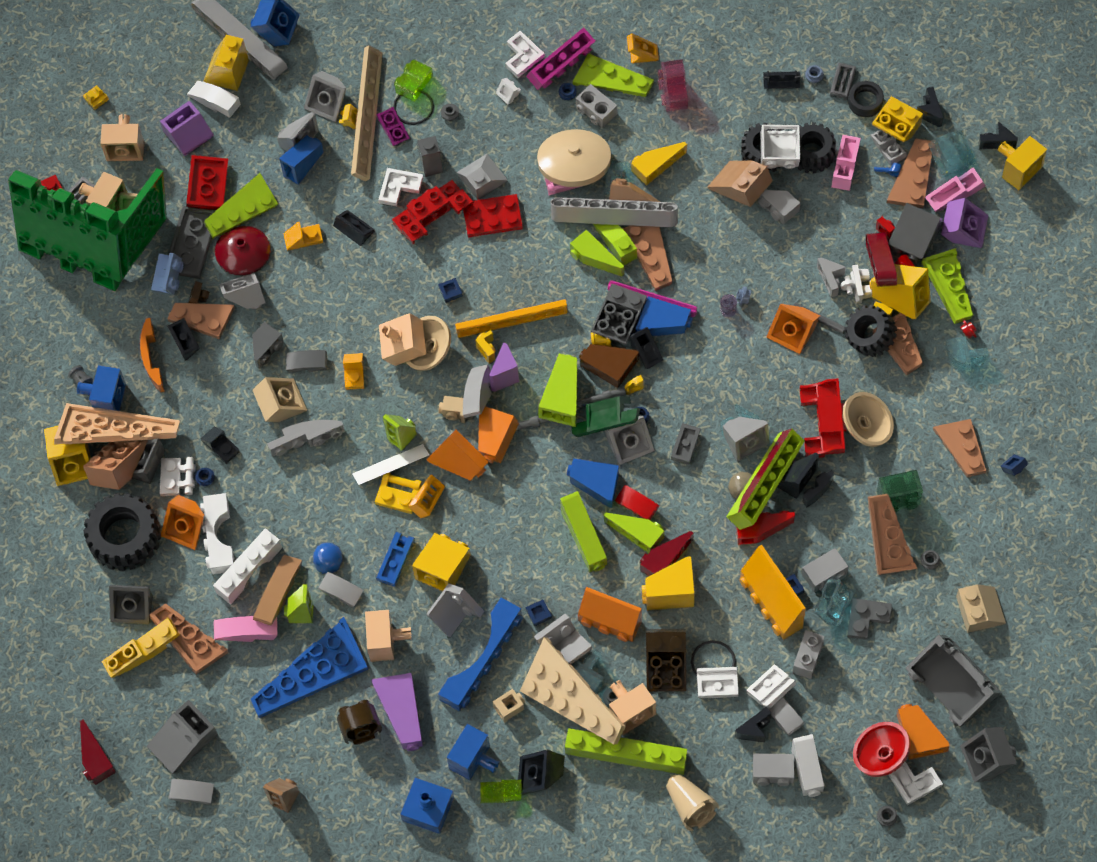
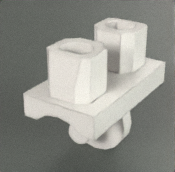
[840,265,872,304]

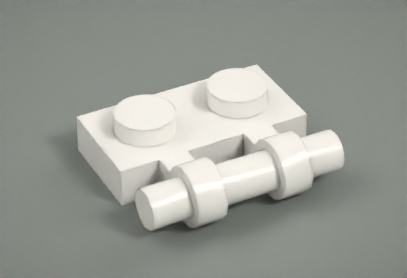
[160,457,196,496]

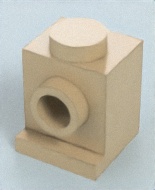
[439,396,466,423]
[493,689,525,723]

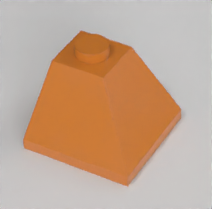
[766,304,820,354]
[161,495,205,550]

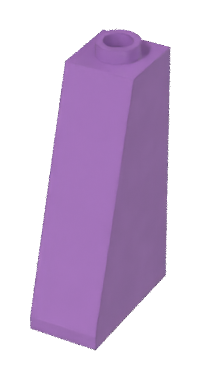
[372,673,423,751]

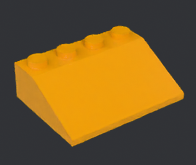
[739,545,806,640]

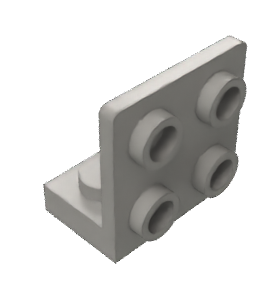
[427,583,484,637]
[534,614,592,665]

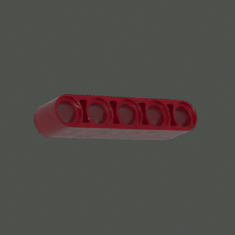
[866,232,897,287]

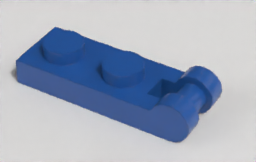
[376,532,415,587]

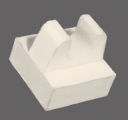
[496,78,521,104]

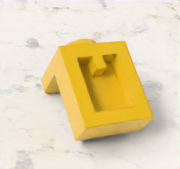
[475,330,496,364]

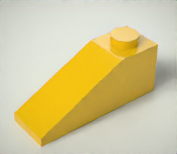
[631,142,687,186]

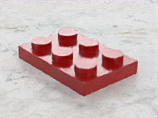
[186,155,228,210]
[463,194,523,238]

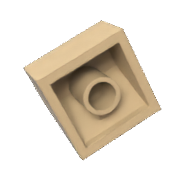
[253,377,307,422]
[956,584,1006,633]

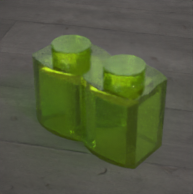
[394,59,433,102]

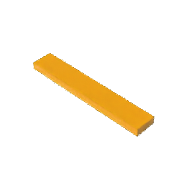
[455,299,568,338]

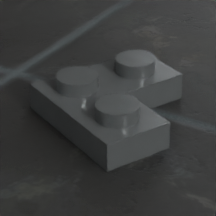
[847,598,892,640]

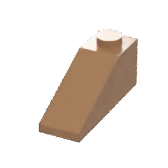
[609,178,660,202]
[263,778,299,813]

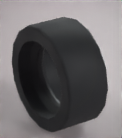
[848,81,884,117]

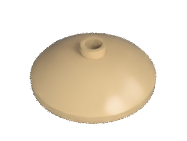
[406,316,451,371]
[843,392,894,447]

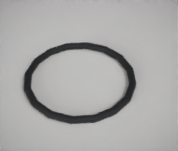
[393,88,434,125]
[691,640,736,676]

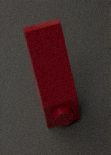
[639,531,694,576]
[80,719,116,785]

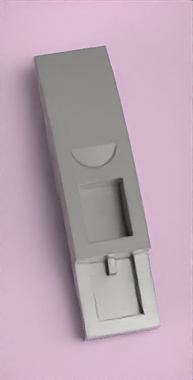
[267,420,345,457]

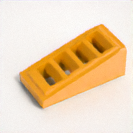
[408,475,445,518]

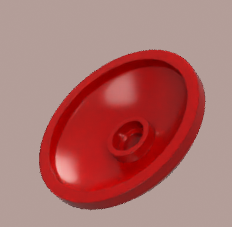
[853,722,911,777]

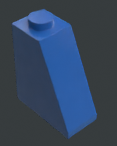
[279,135,324,185]
[636,296,693,336]
[567,458,619,508]

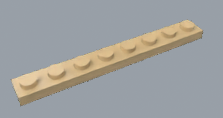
[351,45,383,181]

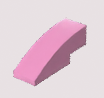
[831,135,861,191]
[926,168,985,212]
[214,616,278,642]

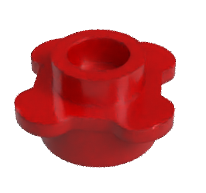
[960,320,977,339]

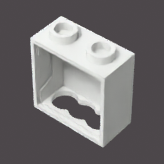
[761,125,800,169]

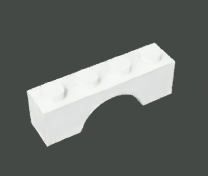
[200,493,235,574]
[213,529,282,605]

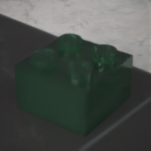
[876,470,923,513]

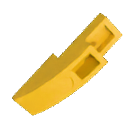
[102,618,180,678]

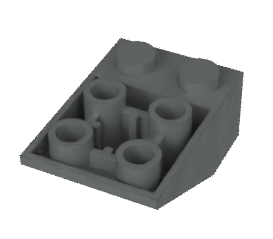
[591,284,647,345]
[147,700,218,774]

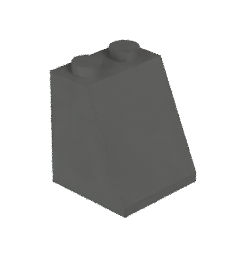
[888,203,944,262]

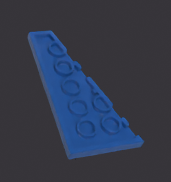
[251,617,368,718]

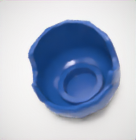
[313,543,342,574]

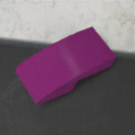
[376,107,410,146]

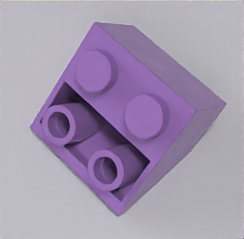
[160,101,214,156]

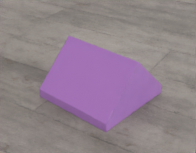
[489,343,519,392]

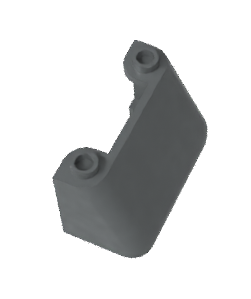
[906,635,1001,726]

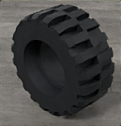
[83,493,161,571]

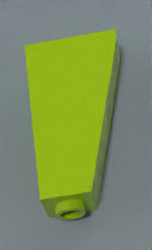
[538,353,577,427]
[560,491,607,572]

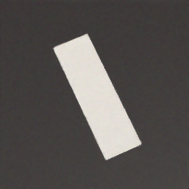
[353,444,429,485]

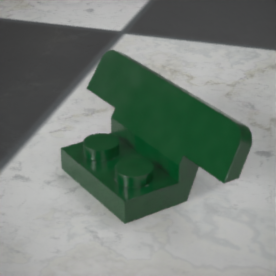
[571,396,640,437]

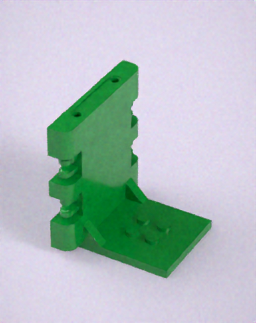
[8,168,167,291]

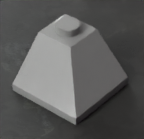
[304,71,346,122]
[277,112,319,151]
[457,154,508,200]
[219,273,265,309]
[604,416,655,465]
[723,417,770,462]

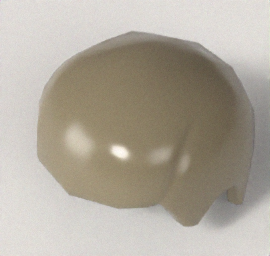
[728,472,752,500]

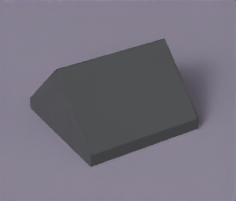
[132,439,165,484]
[109,585,153,624]

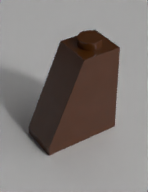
[579,344,639,388]

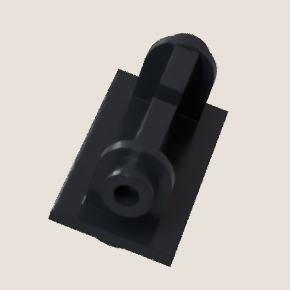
[763,70,800,89]

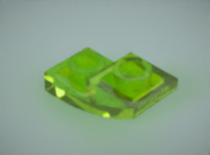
[480,780,522,804]

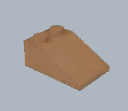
[708,161,773,207]

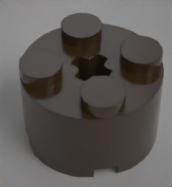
[337,700,382,745]

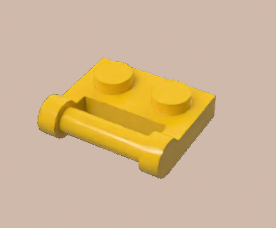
[375,472,422,514]

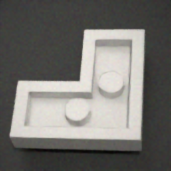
[505,31,545,78]
[378,168,424,207]
[889,762,943,805]

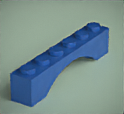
[438,597,523,712]

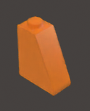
[478,406,519,464]
[426,430,489,481]
[897,704,950,760]

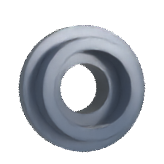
[805,65,824,83]
[736,286,751,305]

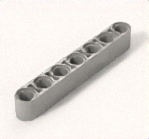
[191,0,288,80]
[550,198,678,227]

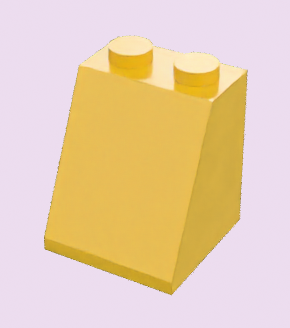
[203,35,249,91]
[870,264,931,319]
[44,425,91,486]
[412,533,471,591]
[642,556,694,610]

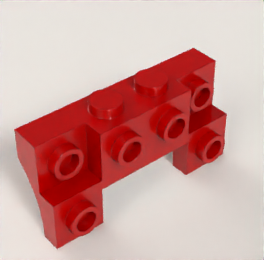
[392,180,473,244]
[799,378,847,458]

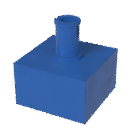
[251,0,300,47]
[77,366,126,411]
[447,724,500,780]
[400,778,454,834]

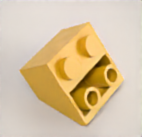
[872,96,923,142]

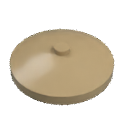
[537,129,611,187]

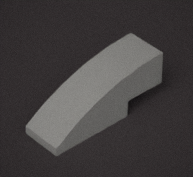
[463,364,492,418]

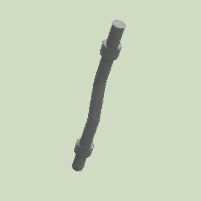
[517,388,626,430]

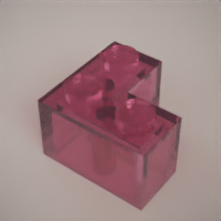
[658,59,688,112]

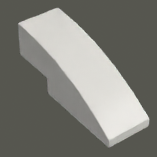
[187,81,241,118]

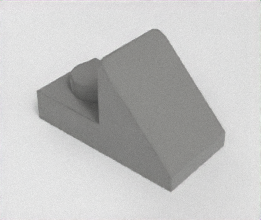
[817,257,846,298]

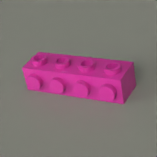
[526,27,595,90]

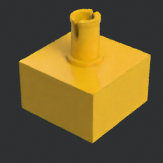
[998,136,1047,190]

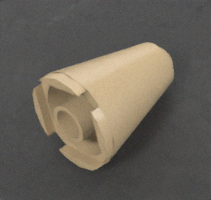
[666,775,719,831]

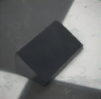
[333,210,375,246]
[167,318,200,361]

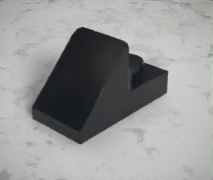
[917,86,943,127]
[978,122,1018,149]
[630,327,663,369]
[200,426,240,464]
[735,707,771,743]

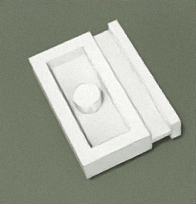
[747,664,796,709]
[697,667,738,698]

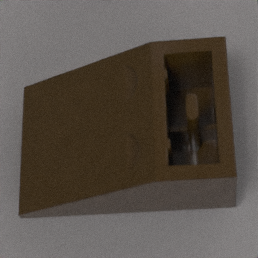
[646,629,686,692]

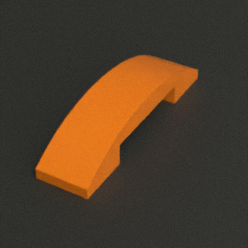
[140,318,164,392]

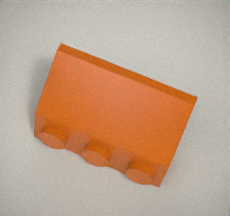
[578,587,642,642]

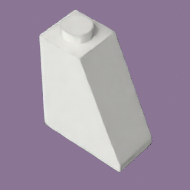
[791,734,824,797]

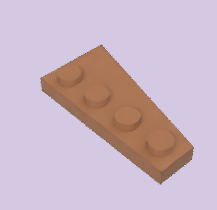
[886,139,934,208]
[623,225,672,291]
[868,494,917,575]
[150,604,228,675]

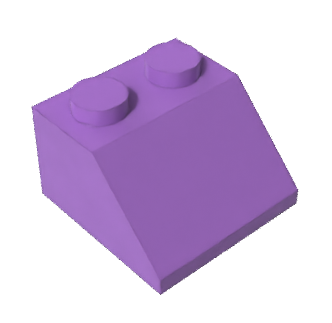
[941,198,988,248]

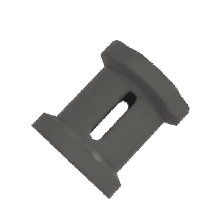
[68,365,93,384]

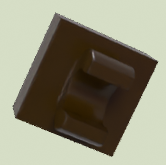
[188,281,210,303]

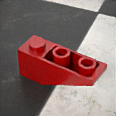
[736,511,795,545]

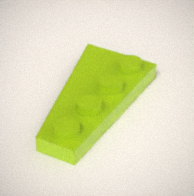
[573,53,654,97]
[204,173,278,238]
[921,248,973,324]

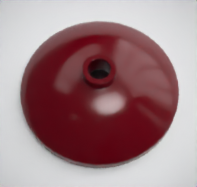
[215,226,271,276]

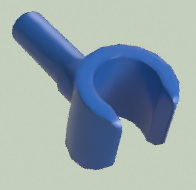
[874,163,901,177]

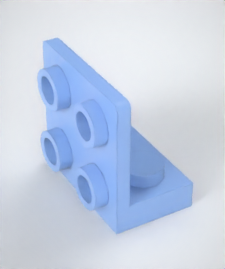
[151,253,183,295]

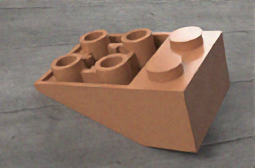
[83,440,148,490]

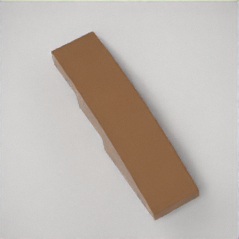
[253,555,302,626]

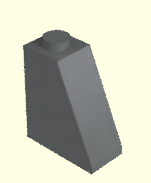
[416,136,443,177]

